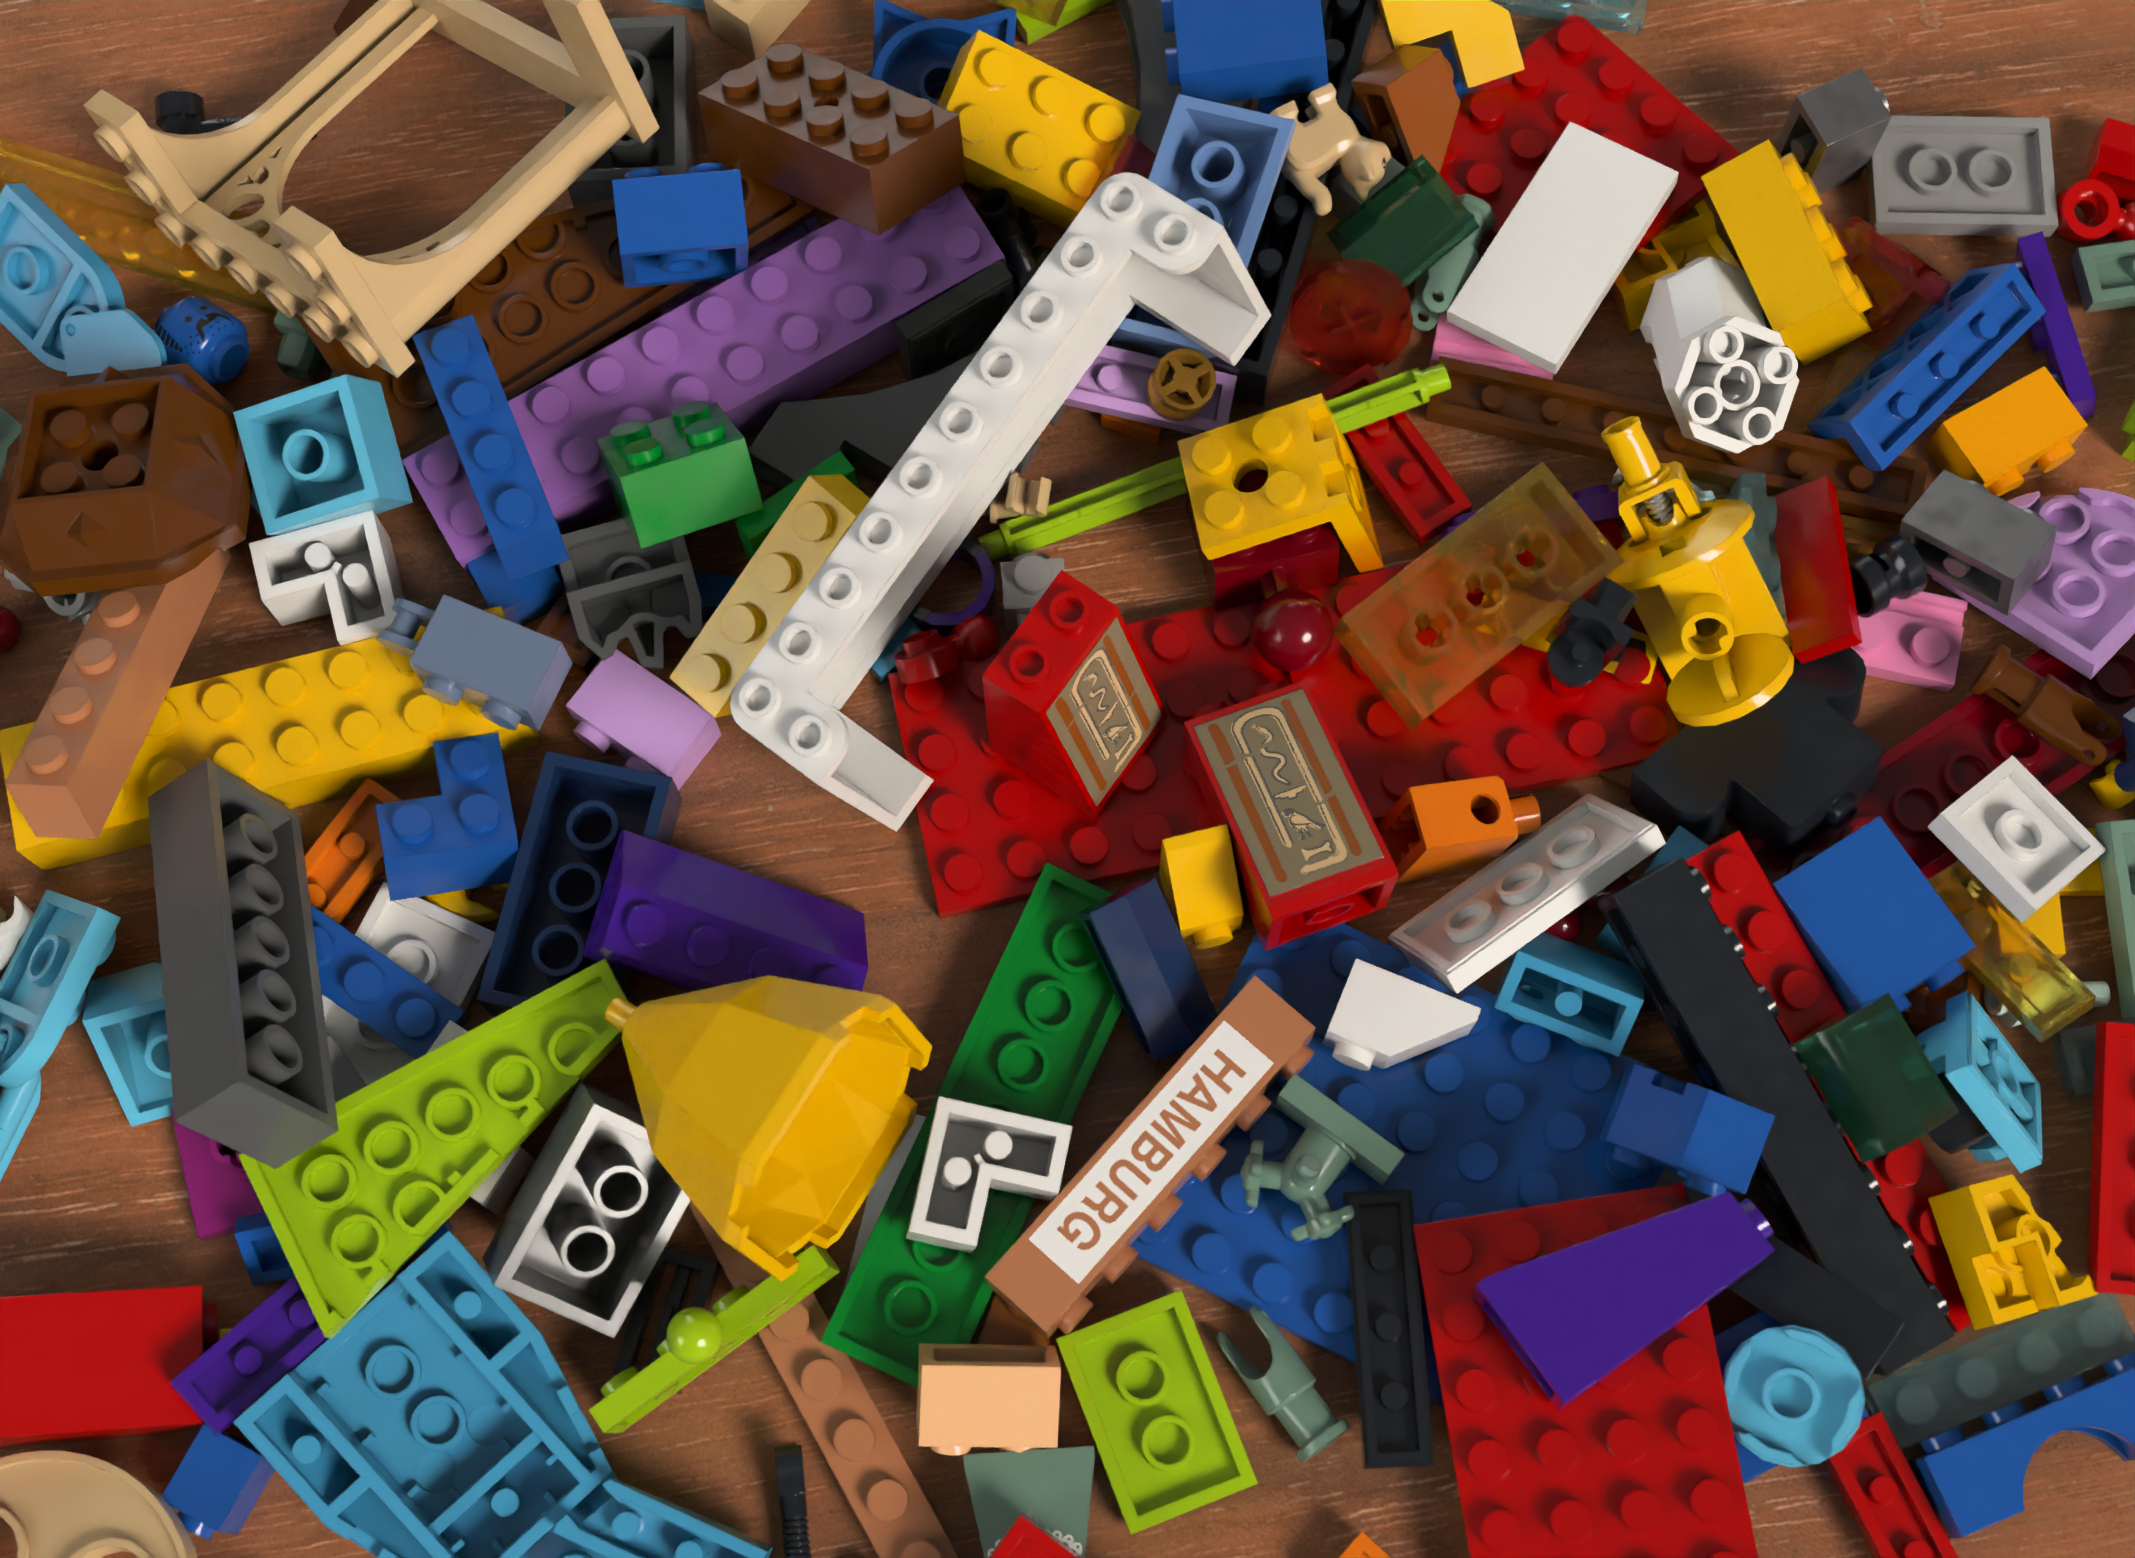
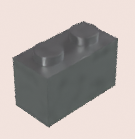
[1774,68,1892,195]
[1899,469,2057,616]

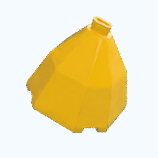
[605,975,932,1282]

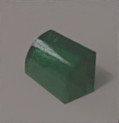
[1326,154,1480,306]
[1794,993,1959,1163]

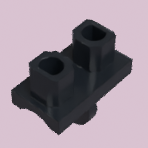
[1545,577,1638,688]

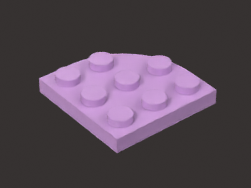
[1932,487,2135,680]

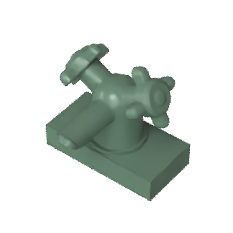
[1240,1073,1405,1241]

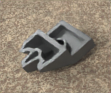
[559,518,702,670]

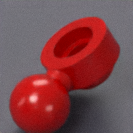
[2056,179,2135,244]
[893,614,1000,683]

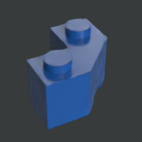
[1599,1064,1775,1197]

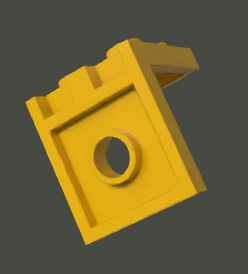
[1177,393,1384,574]

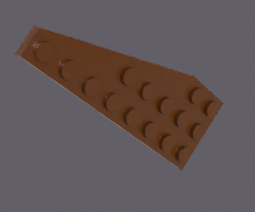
[295,172,815,471]

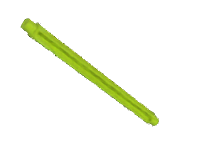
[977,363,1451,561]

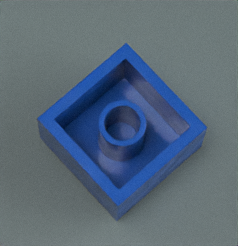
[612,163,749,288]

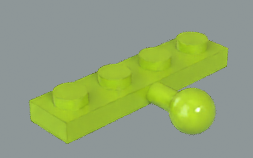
[589,1244,841,1434]

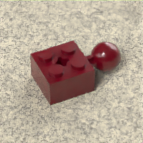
[1186,469,1340,671]

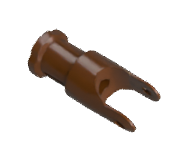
[1969,644,2120,766]

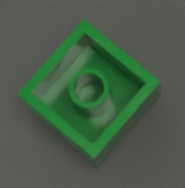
[596,401,764,549]

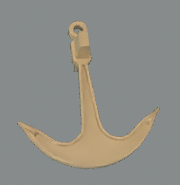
[0,1450,198,1558]

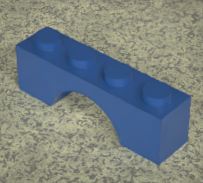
[412,314,570,582]
[1907,1350,2135,1539]

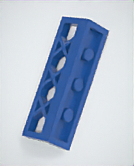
[1806,263,2046,471]

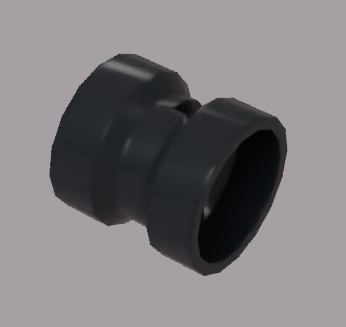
[1848,535,1927,618]

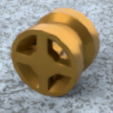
[1146,348,1216,422]

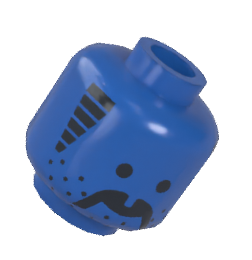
[155,296,250,386]

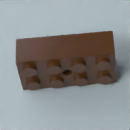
[698,42,967,236]

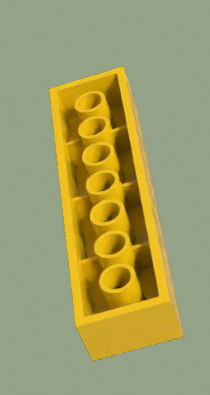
[0,606,541,871]

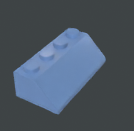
[1110,94,1296,358]

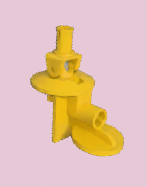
[1601,416,1794,727]

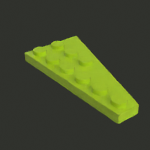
[238,959,629,1340]

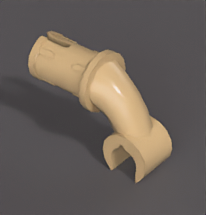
[981,473,1052,524]

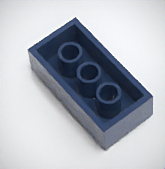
[477,751,682,1017]

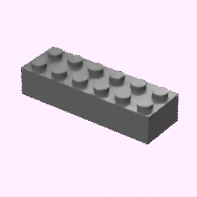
[148,758,339,1169]

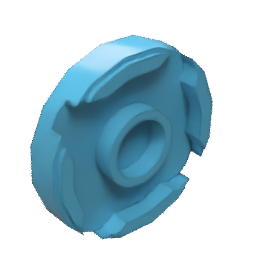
[1723,1325,1865,1468]

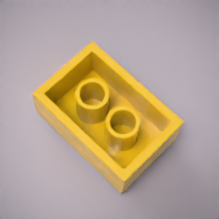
[937,30,1141,230]
[1701,139,1873,366]

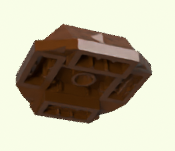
[0,363,253,597]

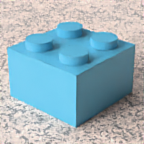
[233,374,413,536]

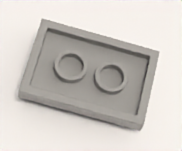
[1866,115,2058,237]

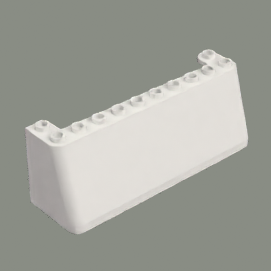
[730,172,1272,832]

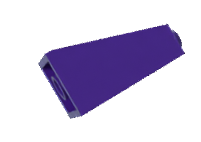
[1474,1191,1775,1411]

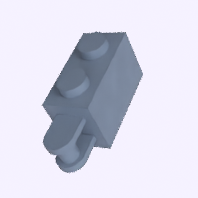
[376,595,573,731]

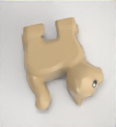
[1270,83,1391,216]

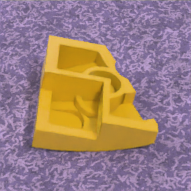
[1610,200,1741,331]
[1928,1174,2098,1331]

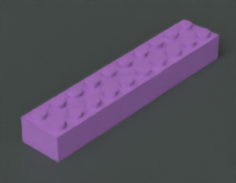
[402,185,1006,586]

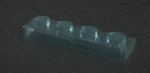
[1863,1292,2135,1449]

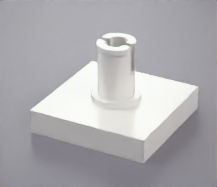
[1927,755,2107,923]

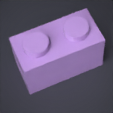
[566,649,722,791]

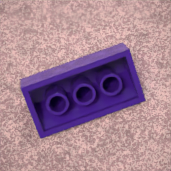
[582,830,868,992]

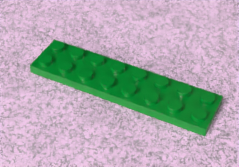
[820,862,1122,1388]

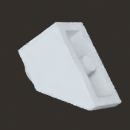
[1322,958,1481,1071]

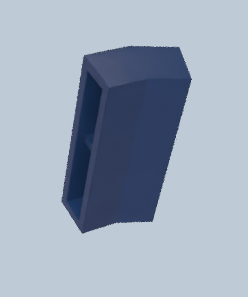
[1078,878,1218,1062]

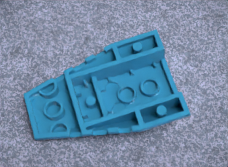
[233,1230,618,1558]

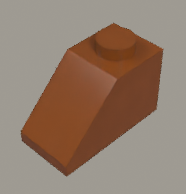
[1351,44,1461,194]

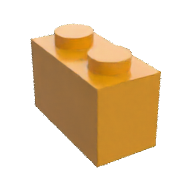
[1925,366,2088,498]

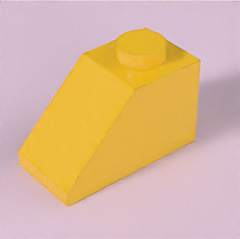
[1159,824,1244,949]

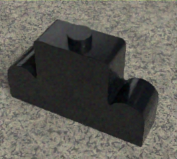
[1630,647,1882,858]

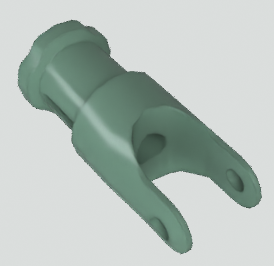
[1408,194,1496,331]
[1216,1305,1351,1464]

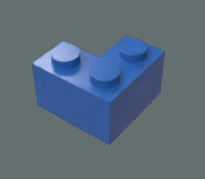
[375,733,519,901]

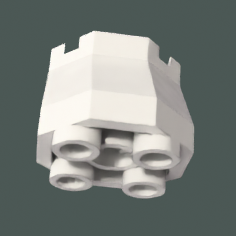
[1640,257,1799,454]

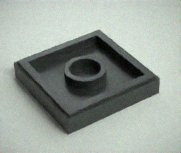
[895,260,1014,381]

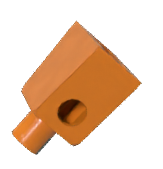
[1377,775,1541,885]

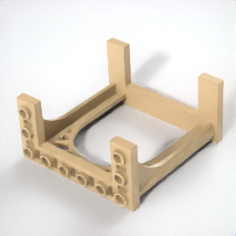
[83,0,660,378]

